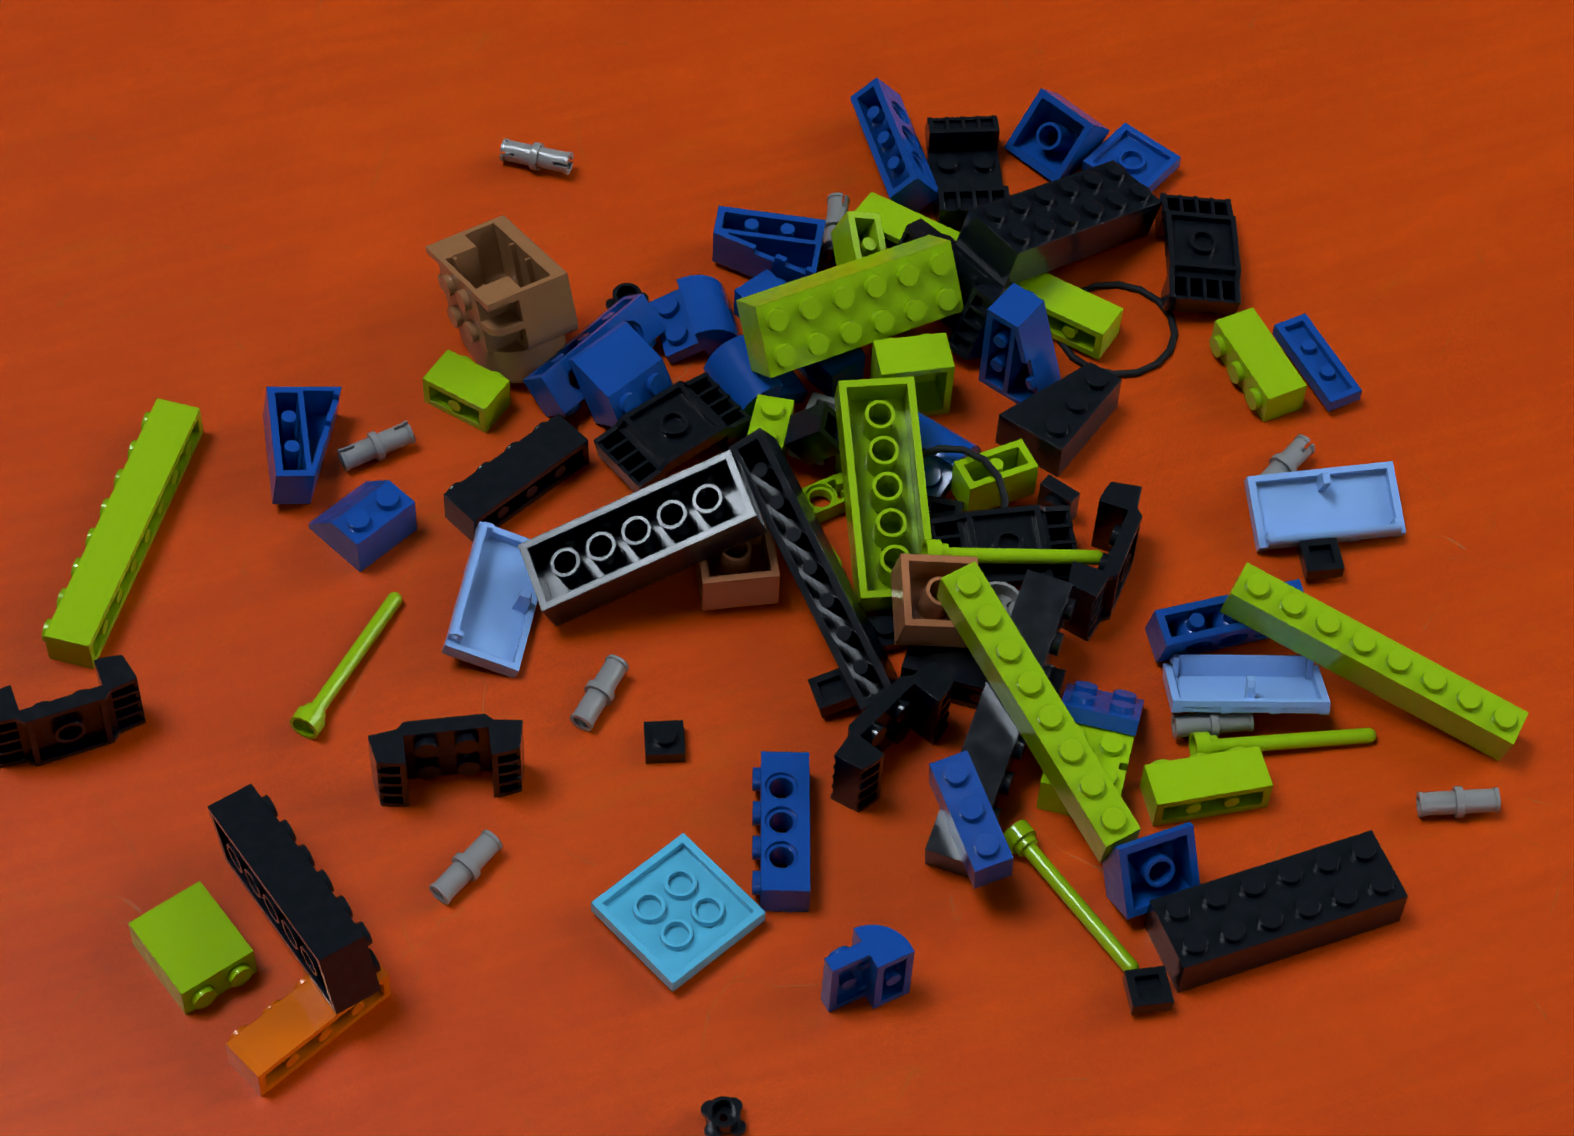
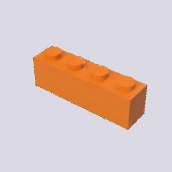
[225,965,391,1096]

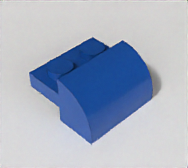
[649,275,740,365]
[703,335,808,417]
[918,412,981,498]
[821,925,915,1012]

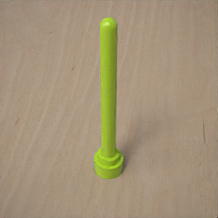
[920,539,1103,565]
[289,592,402,739]
[1189,728,1377,756]
[1004,819,1139,972]

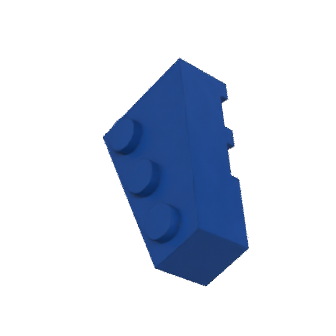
[978,283,1061,404]

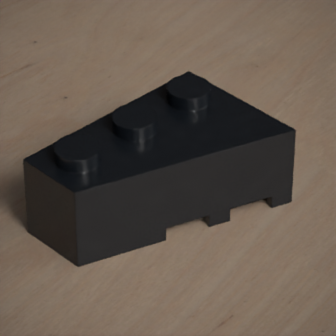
[995,362,1122,477]

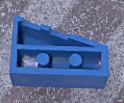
[712,206,826,283]
[263,387,342,504]

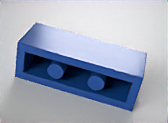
[929,750,1014,889]

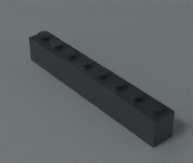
[728,428,898,711]
[925,569,1077,878]

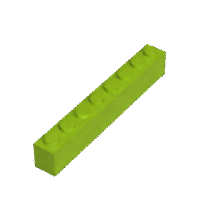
[855,192,1124,360]
[42,398,204,669]
[937,561,1141,863]
[1220,562,1529,761]

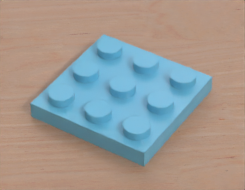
[591,833,766,992]

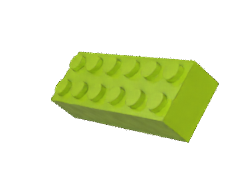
[736,235,964,378]
[834,376,932,612]

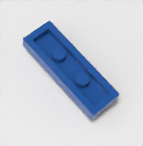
[1272,313,1362,412]

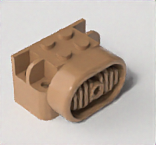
[425,215,578,384]

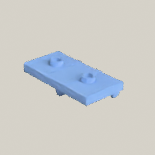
[1244,461,1406,552]
[442,521,538,678]
[1162,654,1331,715]

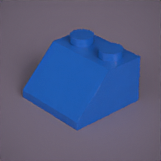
[1004,88,1110,181]
[568,321,673,427]
[309,480,417,572]
[1102,822,1200,920]

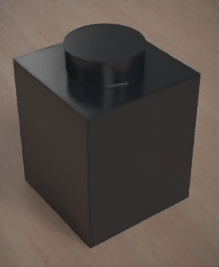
[784,402,840,465]

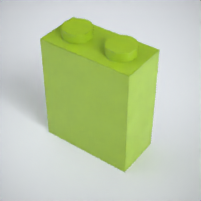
[128,881,257,1015]

